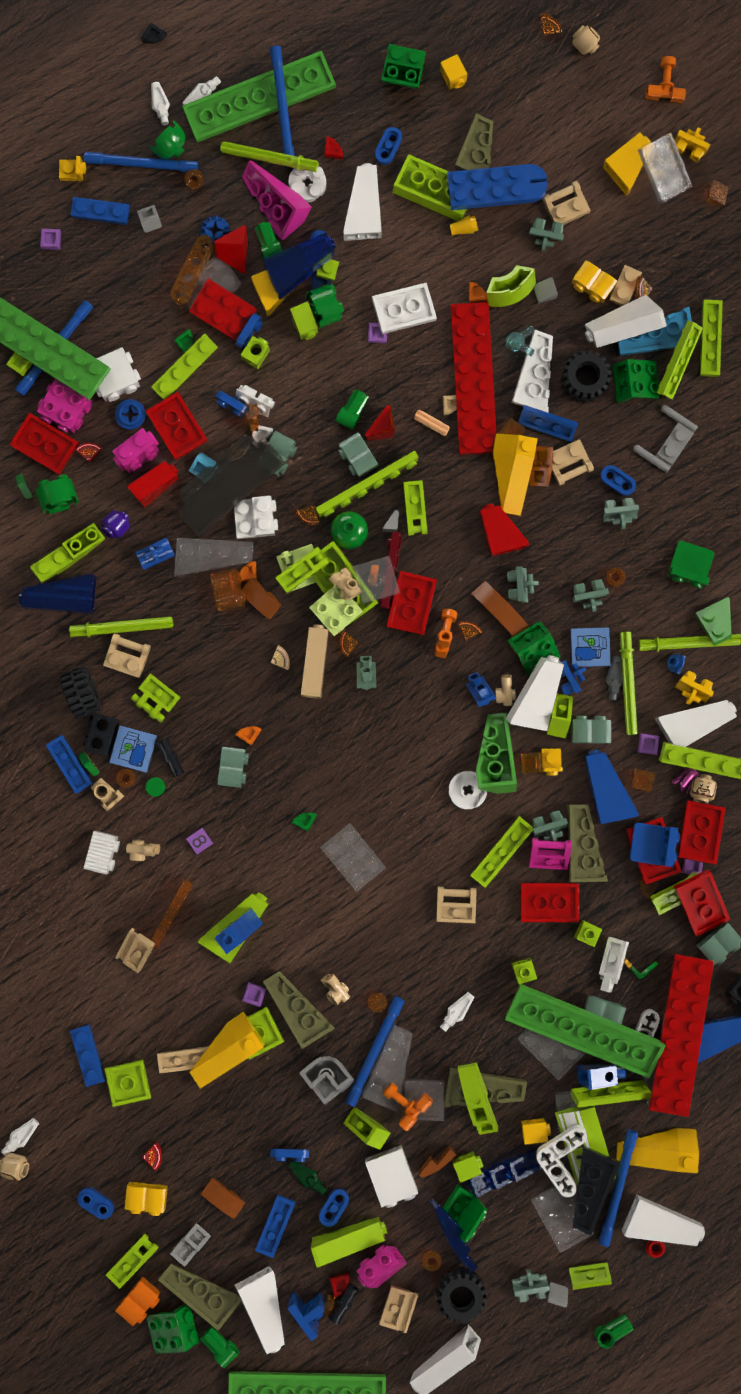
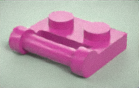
[529,838,572,870]

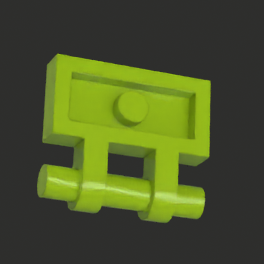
[131,673,181,723]

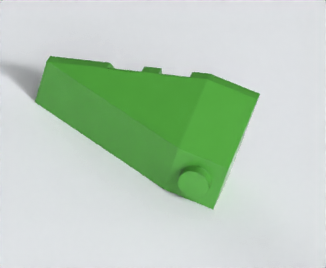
[476,713,517,794]

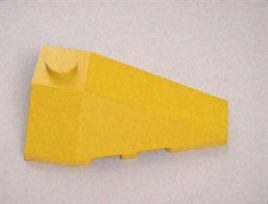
[493,434,538,516]
[189,1011,265,1088]
[616,1127,699,1173]

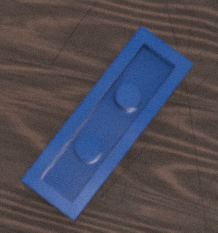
[70,197,130,225]
[518,405,578,442]
[46,735,93,794]
[70,1024,106,1087]
[255,1194,296,1258]

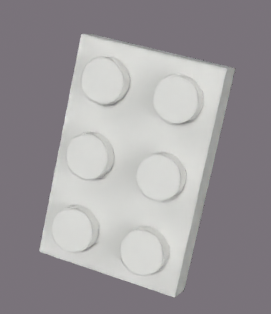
[372,283,437,334]

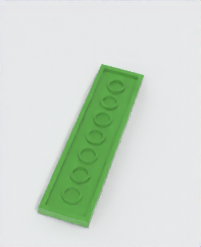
[182,51,336,143]
[0,298,111,401]
[505,984,666,1078]
[229,1371,386,1394]

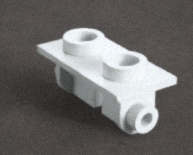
[235,385,275,417]

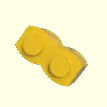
[572,260,617,303]
[125,1182,168,1216]

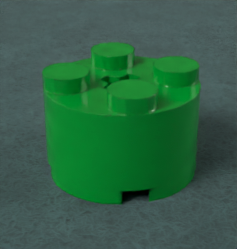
[305,284,344,329]
[35,475,79,514]

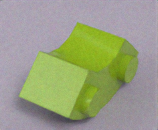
[486,265,536,307]

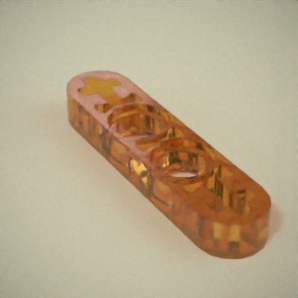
[171,235,214,305]
[151,878,194,949]

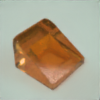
[706,180,729,206]

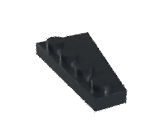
[573,1146,620,1235]

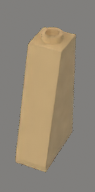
[301,625,329,699]

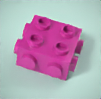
[37,379,92,433]
[112,428,159,474]
[357,1245,407,1288]

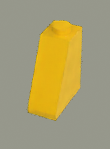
[603,132,652,196]
[251,259,303,316]

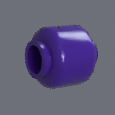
[101,510,130,539]

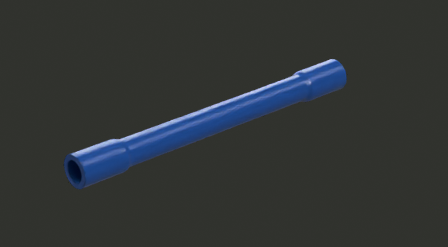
[270,46,295,156]
[84,151,198,173]
[15,300,93,396]
[345,996,405,1107]
[598,1129,638,1247]

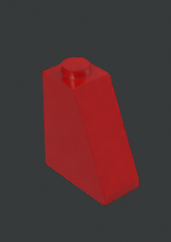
[127,461,179,508]
[479,504,529,557]

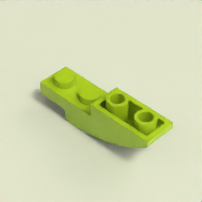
[30,523,105,584]
[458,1062,498,1135]

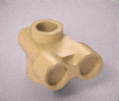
[329,568,361,600]
[496,674,516,706]
[91,778,124,811]
[126,840,160,861]
[321,974,350,1005]

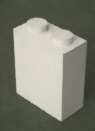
[365,1145,418,1208]

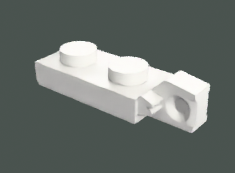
[599,937,629,992]

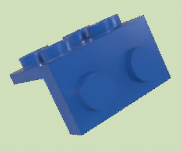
[630,823,680,867]

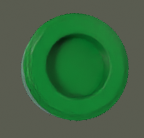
[146,777,166,797]

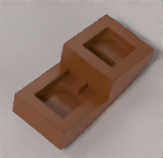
[530,446,553,487]
[240,578,282,619]
[418,1146,456,1178]
[201,1178,246,1219]

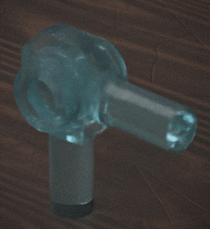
[506,325,535,356]

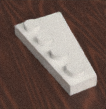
[511,330,553,412]

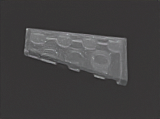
[174,538,254,577]
[362,1025,413,1112]

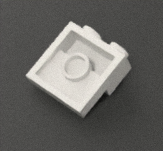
[233,496,278,539]

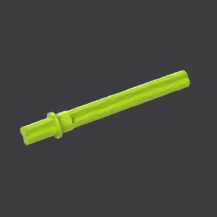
[220,141,319,172]
[69,617,173,638]
[619,632,637,735]
[638,634,741,652]

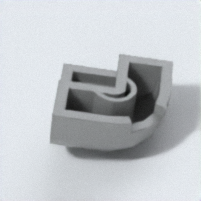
[300,1056,354,1105]

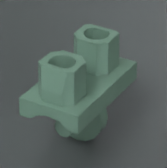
[529,218,564,252]
[602,498,639,530]
[507,566,539,603]
[572,579,609,612]
[356,656,376,690]
[533,811,568,841]
[512,1269,550,1303]

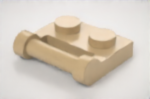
[542,180,591,225]
[552,439,594,486]
[103,633,151,678]
[436,886,476,923]

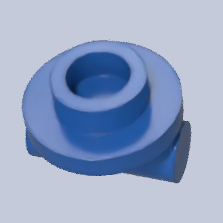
[667,654,686,675]

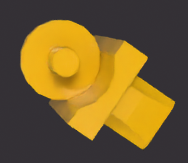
[673,127,710,162]
[675,671,714,705]

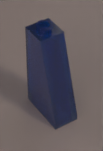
[263,233,336,300]
[19,574,97,614]

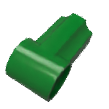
[255,222,284,263]
[335,389,369,430]
[594,1313,634,1349]
[200,1326,240,1368]

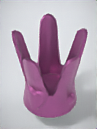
[672,767,699,793]

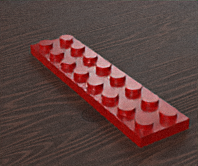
[450,302,497,455]
[649,954,714,1117]

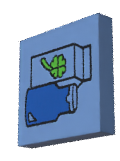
[570,628,611,667]
[109,726,157,773]

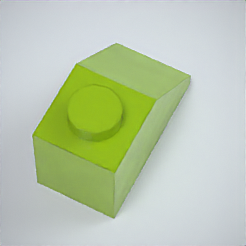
[290,301,318,340]
[547,693,573,738]
[344,1107,391,1149]

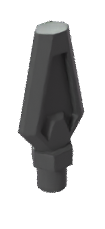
[605,656,623,701]

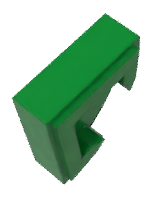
[174,329,194,353]
[16,473,33,499]
[79,752,100,776]
[291,812,317,831]

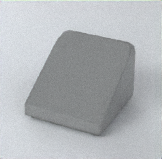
[137,205,162,233]
[533,277,558,304]
[383,510,399,532]
[547,1282,568,1308]

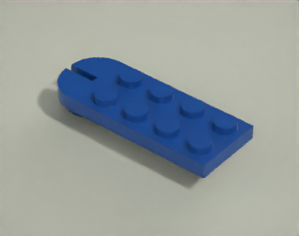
[447,164,548,210]

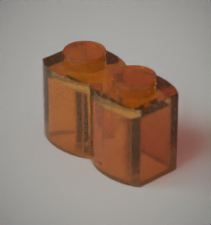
[211,569,246,611]

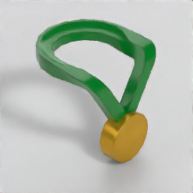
[624,958,659,979]

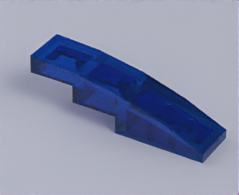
[467,1147,545,1198]
[430,1198,478,1273]

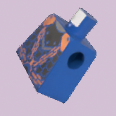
[577,1062,626,1090]

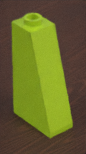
[198,892,269,963]
[311,1217,387,1267]

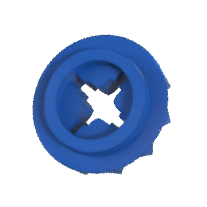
[200,215,230,246]
[115,399,146,430]

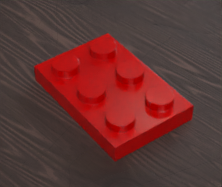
[189,278,257,341]
[146,392,208,460]
[9,412,79,475]
[387,571,437,636]
[677,800,726,865]
[625,817,682,884]
[674,869,731,937]
[521,883,579,922]

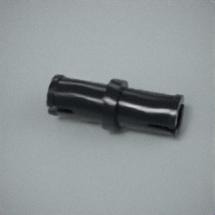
[157,738,185,778]
[329,1283,359,1325]

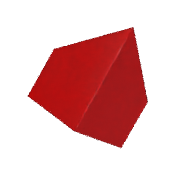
[214,225,248,275]
[365,405,395,441]

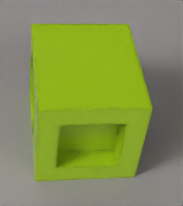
[241,336,270,370]
[574,920,602,947]
[511,958,537,984]
[452,1151,484,1183]

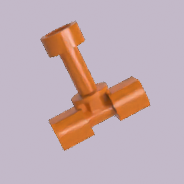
[645,56,686,103]
[434,609,457,658]
[382,1082,433,1132]

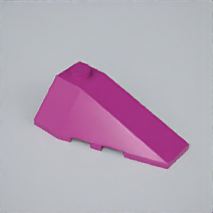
[242,161,312,240]

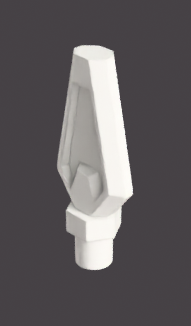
[182,76,221,105]
[151,82,170,126]
[440,992,474,1032]
[1,1118,39,1156]

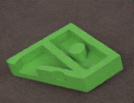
[695,597,732,646]

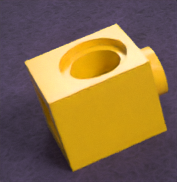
[440,54,467,90]
[521,1118,551,1145]

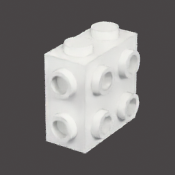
[96,347,141,402]

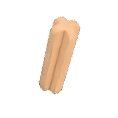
[414,410,450,436]

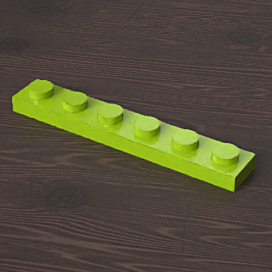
[316,451,419,518]
[659,742,741,779]

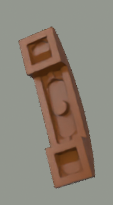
[471,581,530,637]

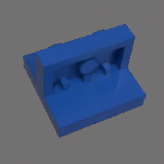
[288,1292,325,1341]

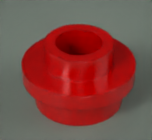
[645,1240,665,1258]

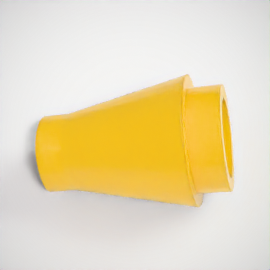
[450,215,478,236]

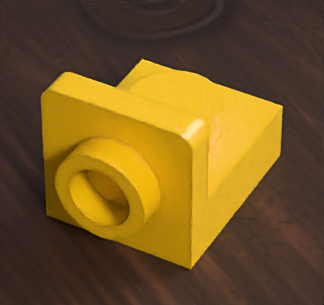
[59,156,86,181]
[541,749,563,776]

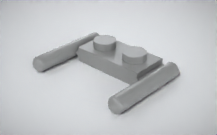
[633,405,698,473]

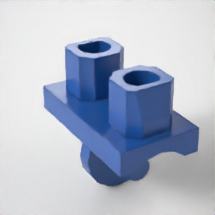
[135,538,175,570]
[560,660,586,695]
[466,672,496,707]

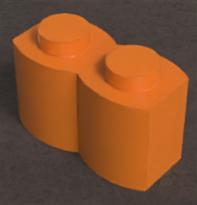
[115,1277,160,1326]

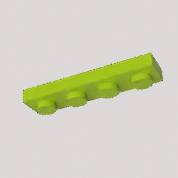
[700,300,723,377]
[657,320,703,400]
[151,333,218,400]
[470,816,533,888]
[570,1080,651,1108]

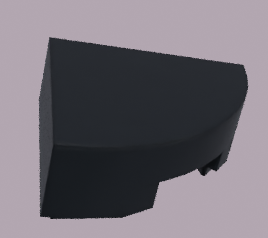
[141,23,167,44]

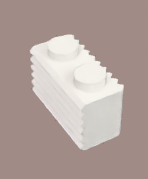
[84,831,120,874]

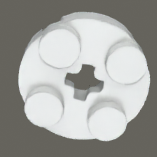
[289,167,326,202]
[449,771,487,809]

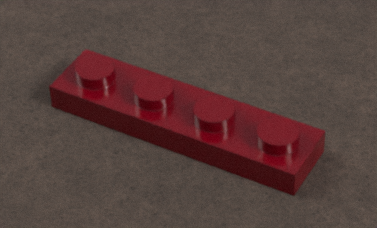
[379,532,402,610]

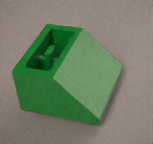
[381,44,426,89]

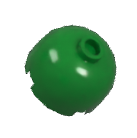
[149,121,186,159]
[330,511,368,550]

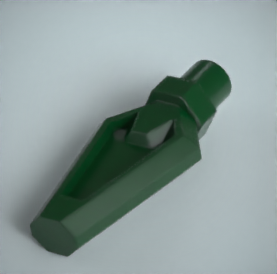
[288,1160,327,1195]

